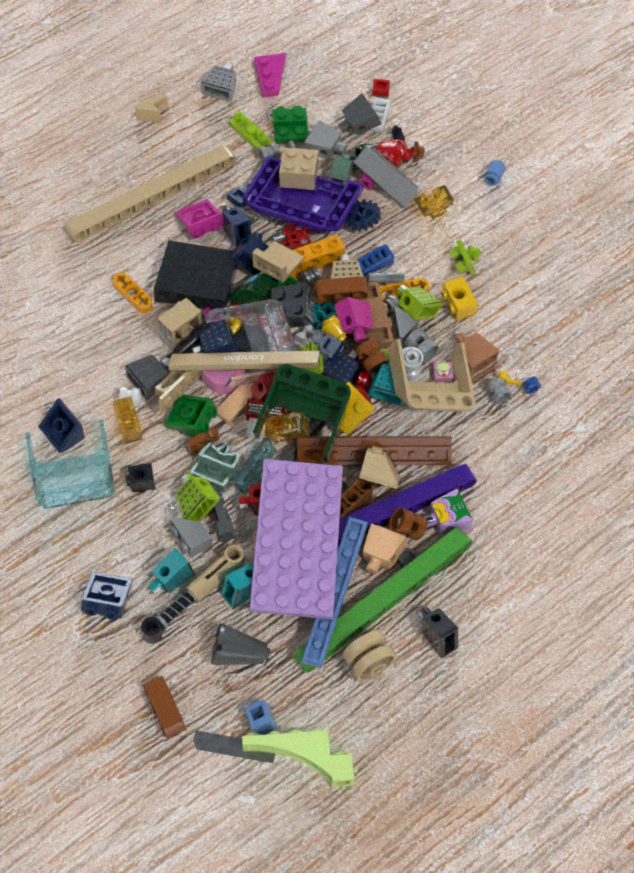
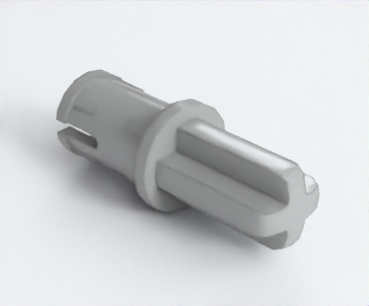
[369,271,405,285]

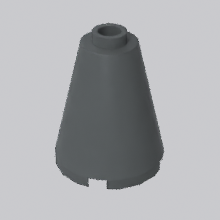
[211,624,270,665]

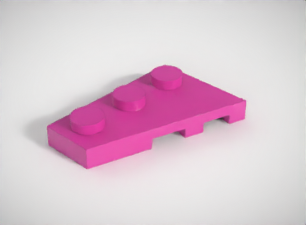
[254,53,286,98]

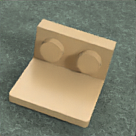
[252,241,303,283]

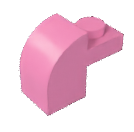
[202,369,245,394]

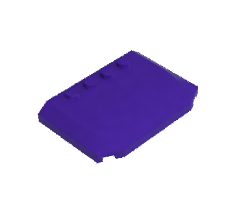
[243,156,363,232]

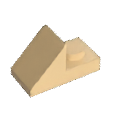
[135,92,168,123]

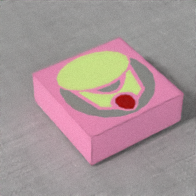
[433,362,454,382]

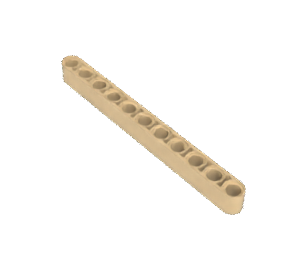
[65,145,237,243]

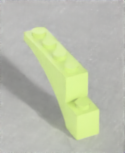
[242,728,354,787]

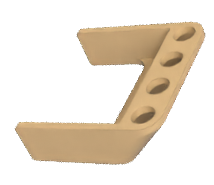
[388,339,475,411]

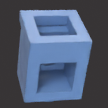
[245,700,278,735]

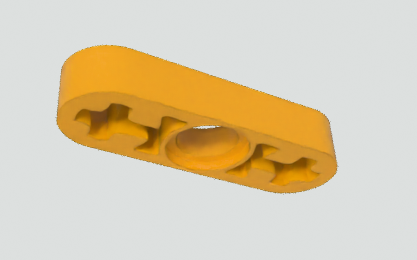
[113,273,153,313]

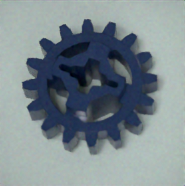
[344,199,381,232]

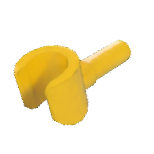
[497,371,523,387]

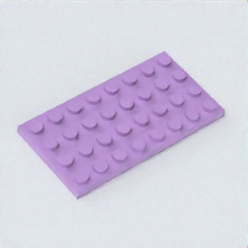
[249,459,343,620]

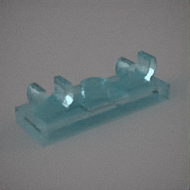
[230,437,277,494]

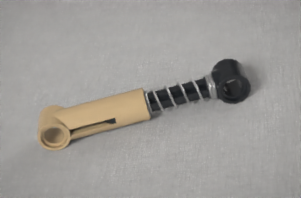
[141,545,245,644]

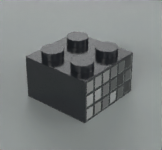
[271,282,314,330]

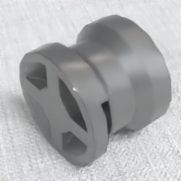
[300,266,321,287]

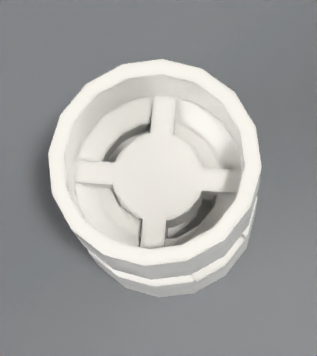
[402,347,423,381]

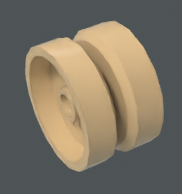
[342,630,397,681]

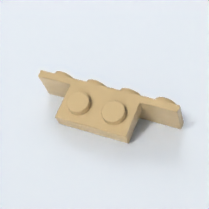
[155,370,202,413]

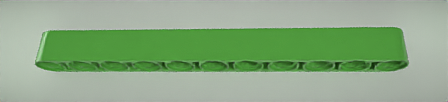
[293,527,472,673]

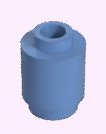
[484,160,506,186]

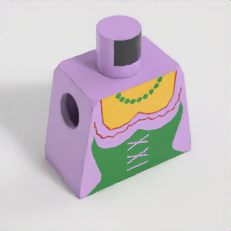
[424,489,473,534]

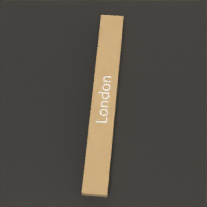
[168,351,321,371]

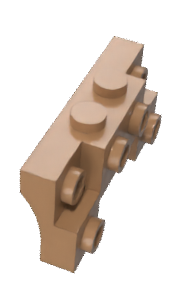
[353,282,394,350]

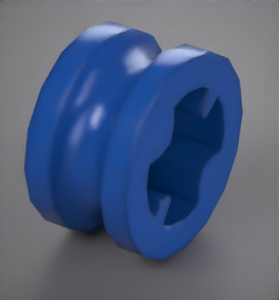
[522,376,541,394]

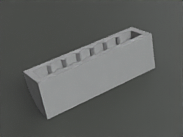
[354,145,422,208]

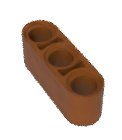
[314,276,368,304]
[340,478,374,518]
[143,676,186,739]

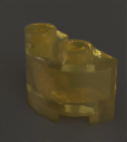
[414,185,454,219]

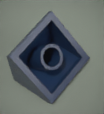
[38,398,85,453]

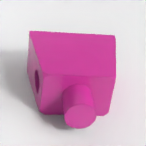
[334,297,373,343]

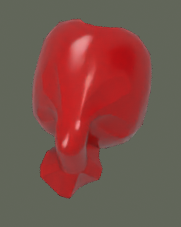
[375,140,414,168]

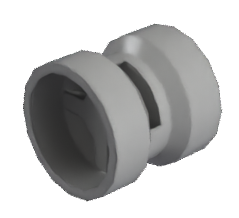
[258,142,281,163]
[487,378,512,404]

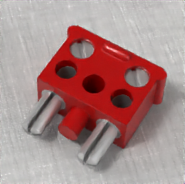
[273,224,311,250]

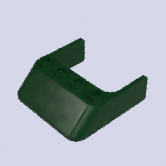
[253,364,351,463]

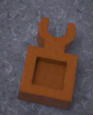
[187,428,219,456]

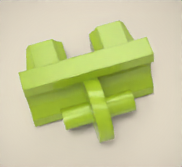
[449,239,481,275]

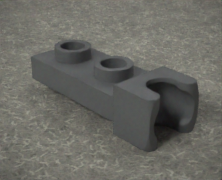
[212,485,235,542]

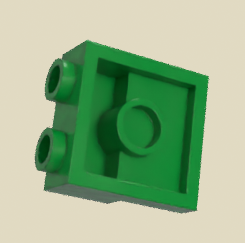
[272,106,309,144]
[164,394,217,437]

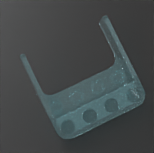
[26,419,115,509]

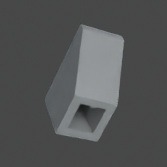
[170,517,212,558]

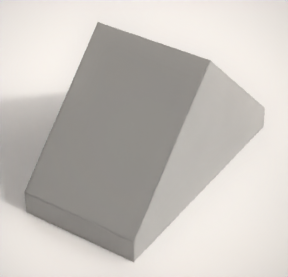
[393,307,419,347]

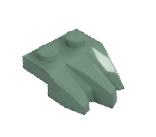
[189,441,239,492]

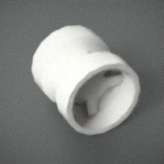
[119,387,141,407]

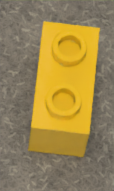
[441,276,478,320]

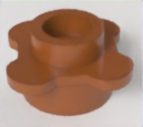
[411,141,424,162]

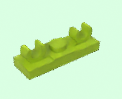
[229,111,273,151]

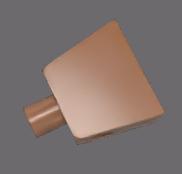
[455,332,499,376]

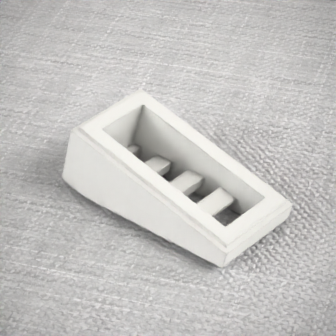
[369,97,391,133]

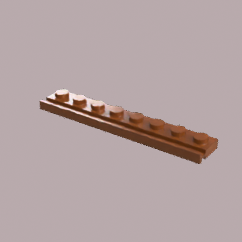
[297,436,452,465]

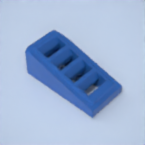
[357,244,394,276]

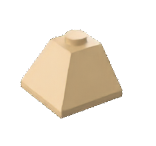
[359,446,400,489]

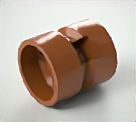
[355,338,389,374]
[389,508,427,540]

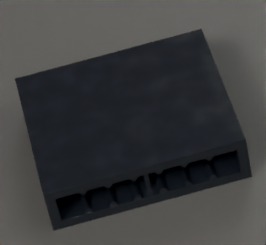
[154,240,239,312]

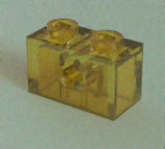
[112,396,143,445]
[265,412,309,443]

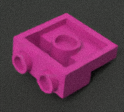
[176,199,224,238]

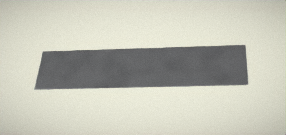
[193,730,275,763]

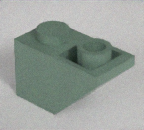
[330,153,357,181]

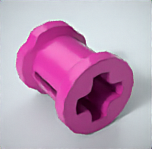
[359,173,374,190]

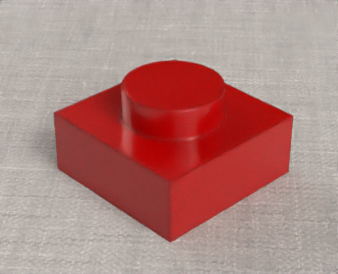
[372,79,390,97]

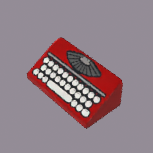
[246,399,285,425]

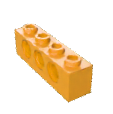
[290,235,345,278]

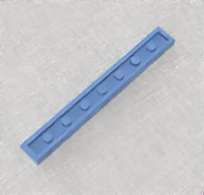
[301,517,368,669]

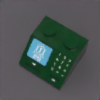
[228,271,279,313]

